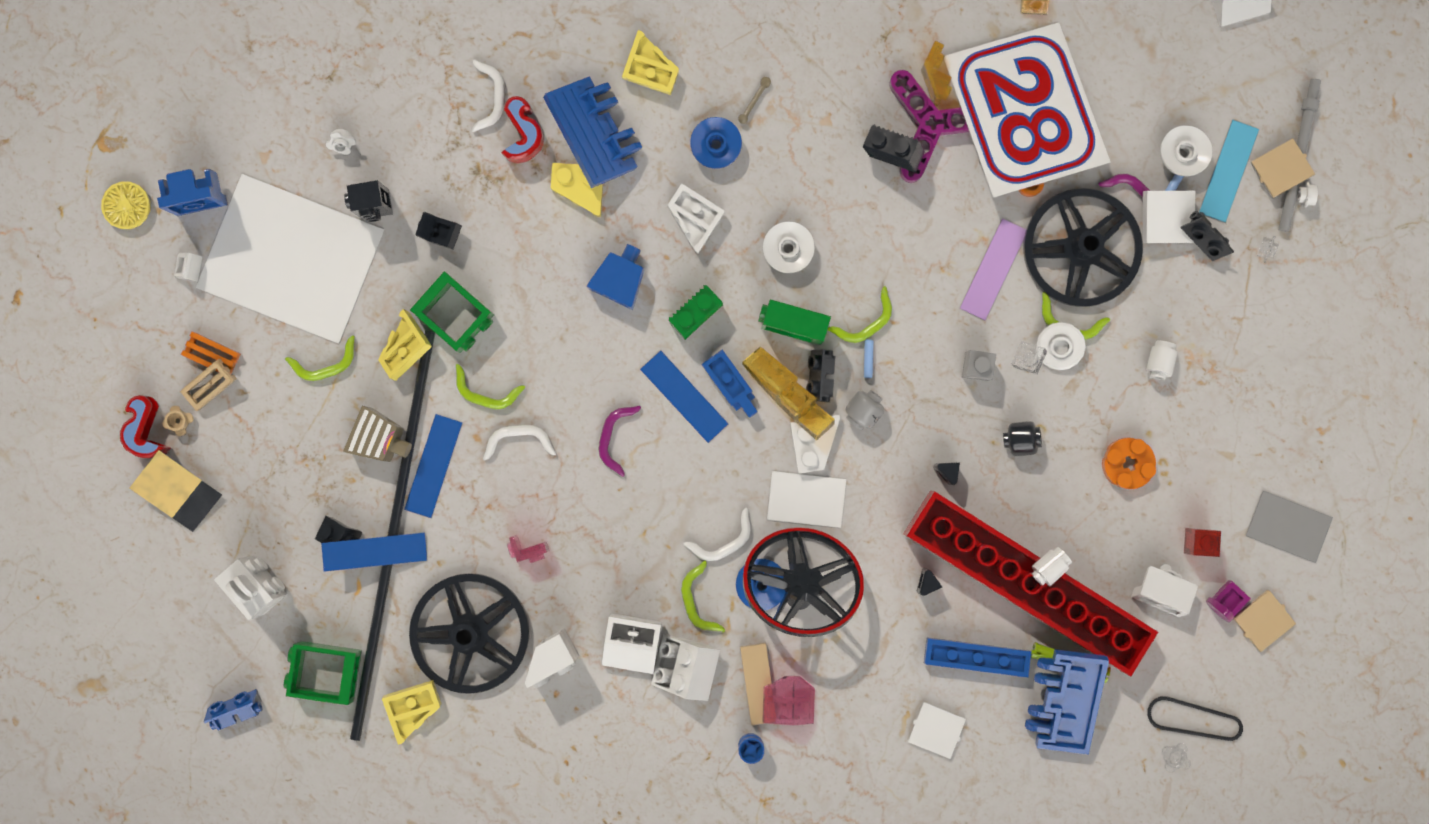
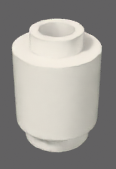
[1146,340,1178,380]
[1032,547,1072,586]

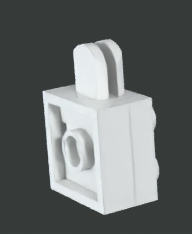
[214,556,288,620]

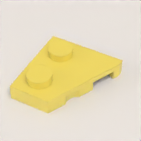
[551,163,603,217]
[378,309,432,381]
[382,680,441,745]

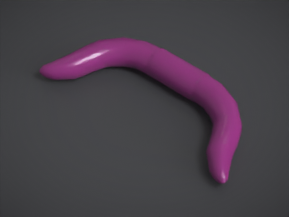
[1098,174,1150,198]
[598,406,641,477]

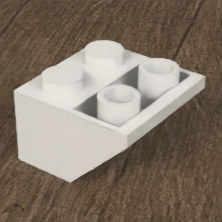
[602,613,662,674]
[525,628,579,688]
[651,634,720,701]

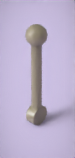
[738,77,771,124]

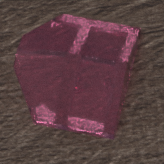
[762,676,815,726]

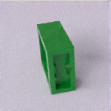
[410,271,495,353]
[758,299,831,346]
[283,641,362,705]

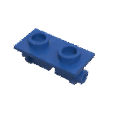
[203,689,263,731]

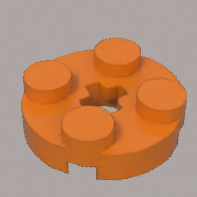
[1102,438,1156,489]

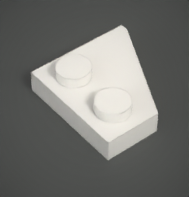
[790,415,840,474]

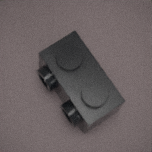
[344,180,393,222]

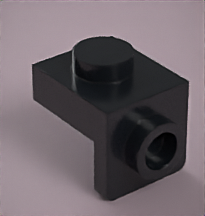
[415,212,462,250]
[315,515,362,543]

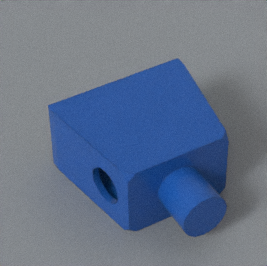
[586,244,644,310]

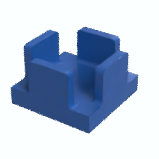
[157,169,228,216]

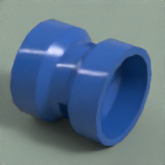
[738,733,764,764]

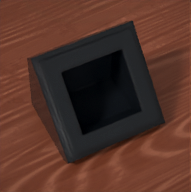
[933,462,960,485]
[916,568,942,596]

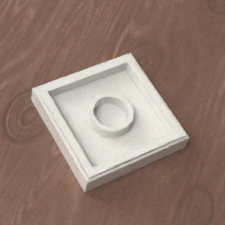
[1143,191,1195,243]

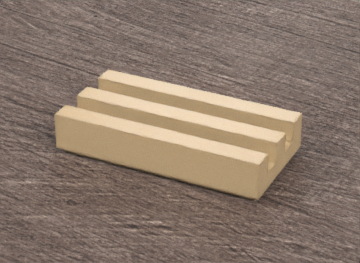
[180,359,237,411]

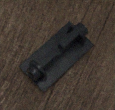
[1181,211,1234,261]
[806,349,836,402]

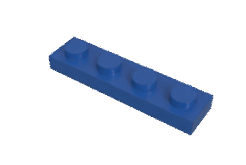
[923,637,1031,678]

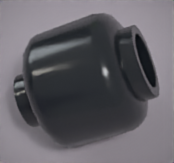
[1003,421,1042,456]

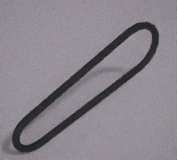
[1147,696,1243,741]

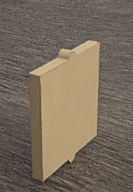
[1251,138,1315,198]
[1234,590,1296,652]

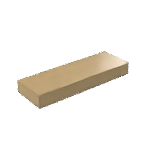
[740,643,777,725]

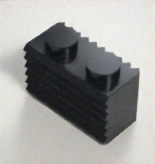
[863,124,925,172]

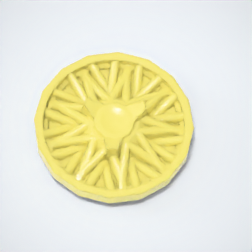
[101,182,151,229]

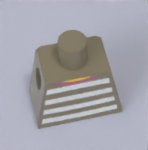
[343,405,412,462]

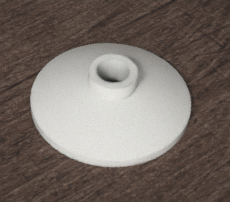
[1160,126,1213,177]
[763,222,815,273]

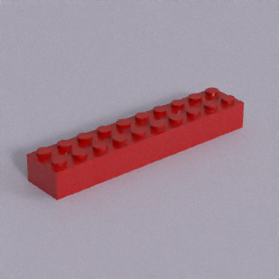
[903,490,1159,677]

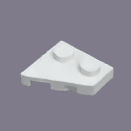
[668,183,725,254]

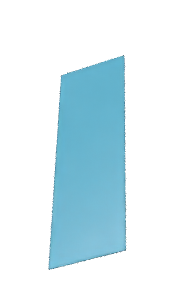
[1199,120,1259,223]

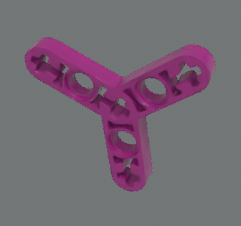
[889,70,970,183]

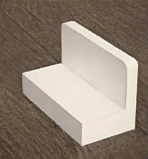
[1131,566,1198,617]

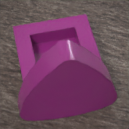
[1206,580,1251,623]

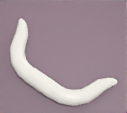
[472,60,504,132]
[483,425,556,461]
[683,508,751,561]

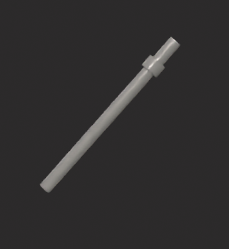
[1278,79,1321,232]

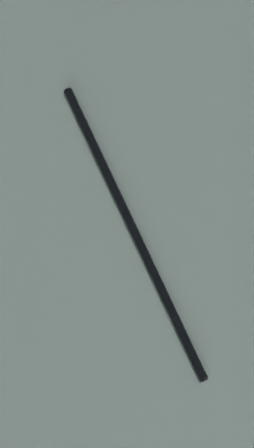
[350,330,435,741]

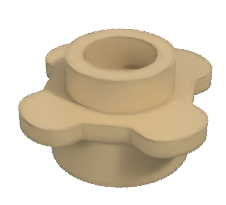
[162,406,194,436]

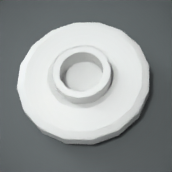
[1036,322,1086,370]

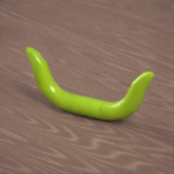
[828,286,892,343]
[1042,292,1110,340]
[285,335,355,381]
[456,364,525,409]
[681,561,725,632]

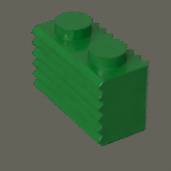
[669,285,723,340]

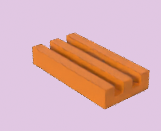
[181,331,241,374]

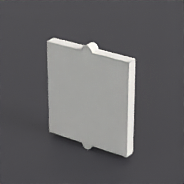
[908,702,966,759]

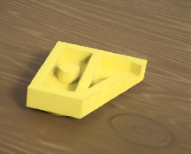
[622,30,679,95]

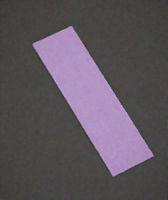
[960,218,1026,320]

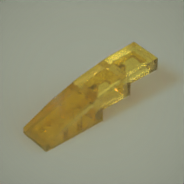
[742,346,835,441]

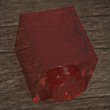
[1184,528,1221,557]

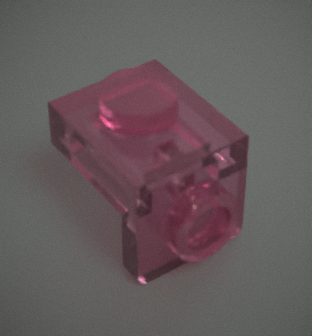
[507,535,550,563]

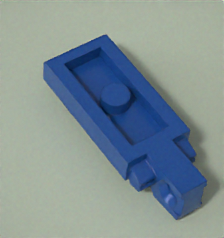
[701,349,758,418]

